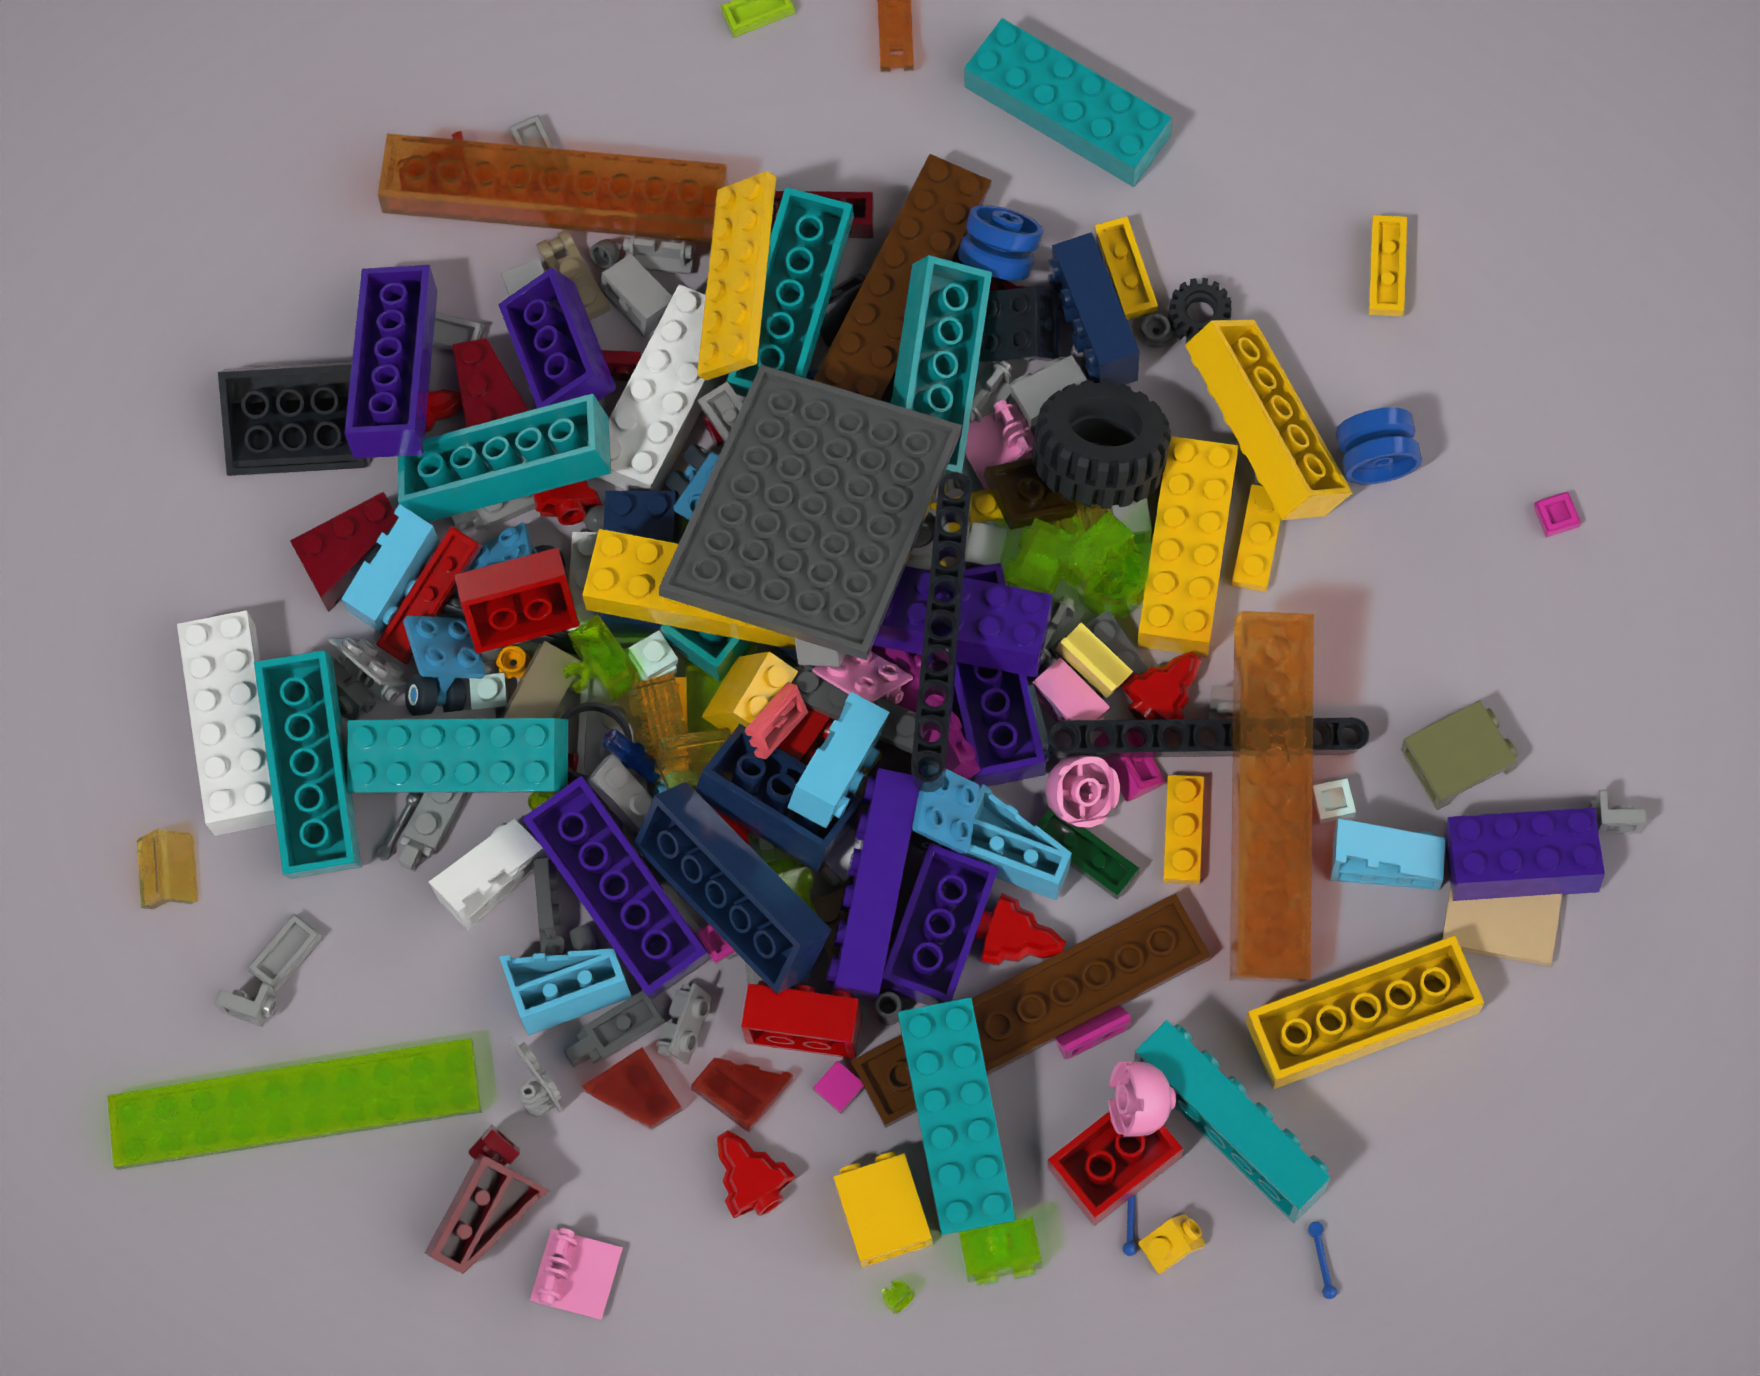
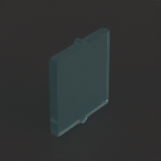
[1027,685,1050,762]

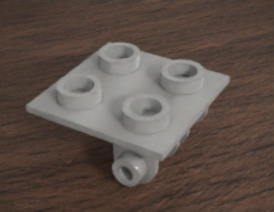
[329,637,408,702]
[509,1036,563,1117]

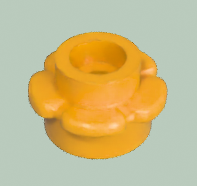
[496,646,531,679]

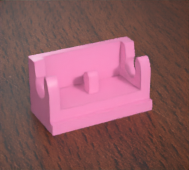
[1030,657,1110,722]

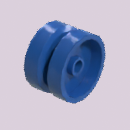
[958,205,1044,281]
[1336,408,1422,485]

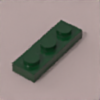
[1037,808,1140,900]

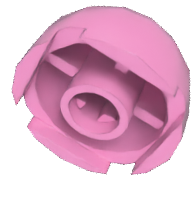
[1045,754,1120,828]
[1108,1061,1176,1137]

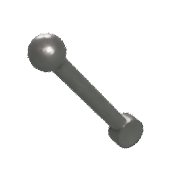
[376,793,420,861]

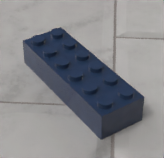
[633,782,831,994]

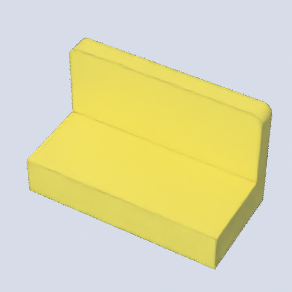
[1055,623,1133,699]

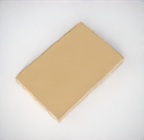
[1442,886,1562,967]

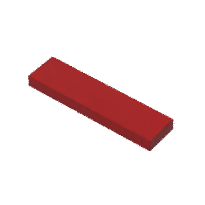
[376,526,483,664]

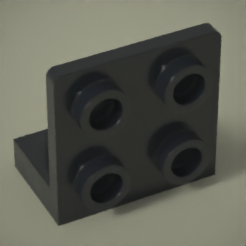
[979,286,1059,362]

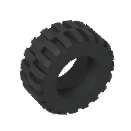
[1032,380,1171,509]

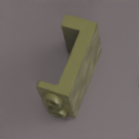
[1401,700,1517,810]

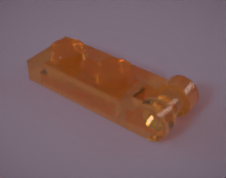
[877,0,914,72]

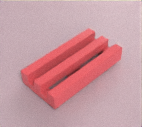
[745,683,808,759]

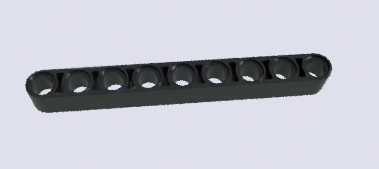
[911,472,972,792]
[1045,717,1370,758]

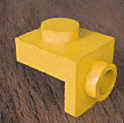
[1138,1214,1206,1274]

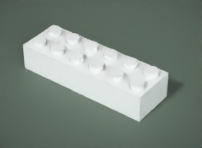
[597,284,718,491]
[177,610,276,836]

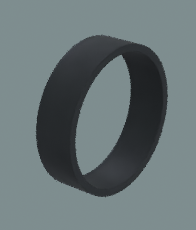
[560,702,632,782]

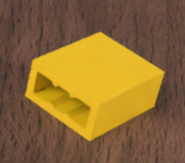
[702,651,798,736]
[833,1152,933,1268]

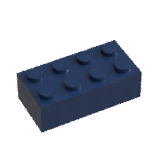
[1048,232,1140,386]
[598,491,679,638]
[695,724,863,872]

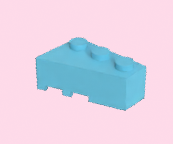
[342,504,440,633]
[787,692,890,828]
[956,784,1072,901]
[1330,818,1445,890]
[499,949,632,1036]

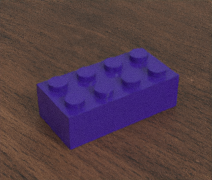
[498,267,617,408]
[1444,808,1605,901]
[880,843,999,1006]

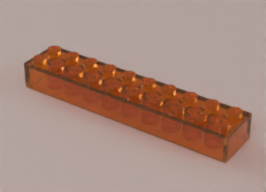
[378,133,728,243]
[1230,611,1314,983]

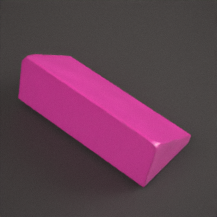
[1094,730,1166,802]
[1055,1006,1131,1060]

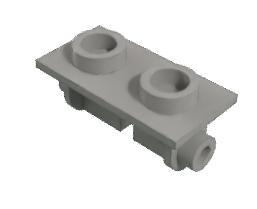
[623,235,696,275]
[970,361,1018,423]
[1039,596,1084,670]
[656,984,712,1065]

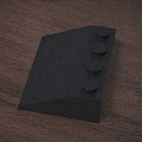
[218,362,366,476]

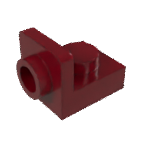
[602,350,641,381]
[469,1124,520,1166]

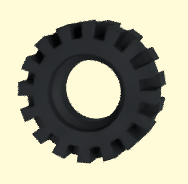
[1168,278,1232,343]

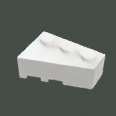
[429,818,548,931]

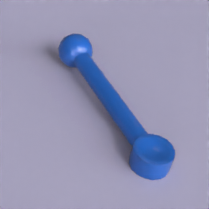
[1122,1195,1137,1256]
[1308,1222,1337,1299]

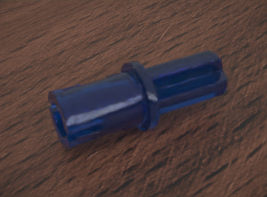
[602,729,665,783]

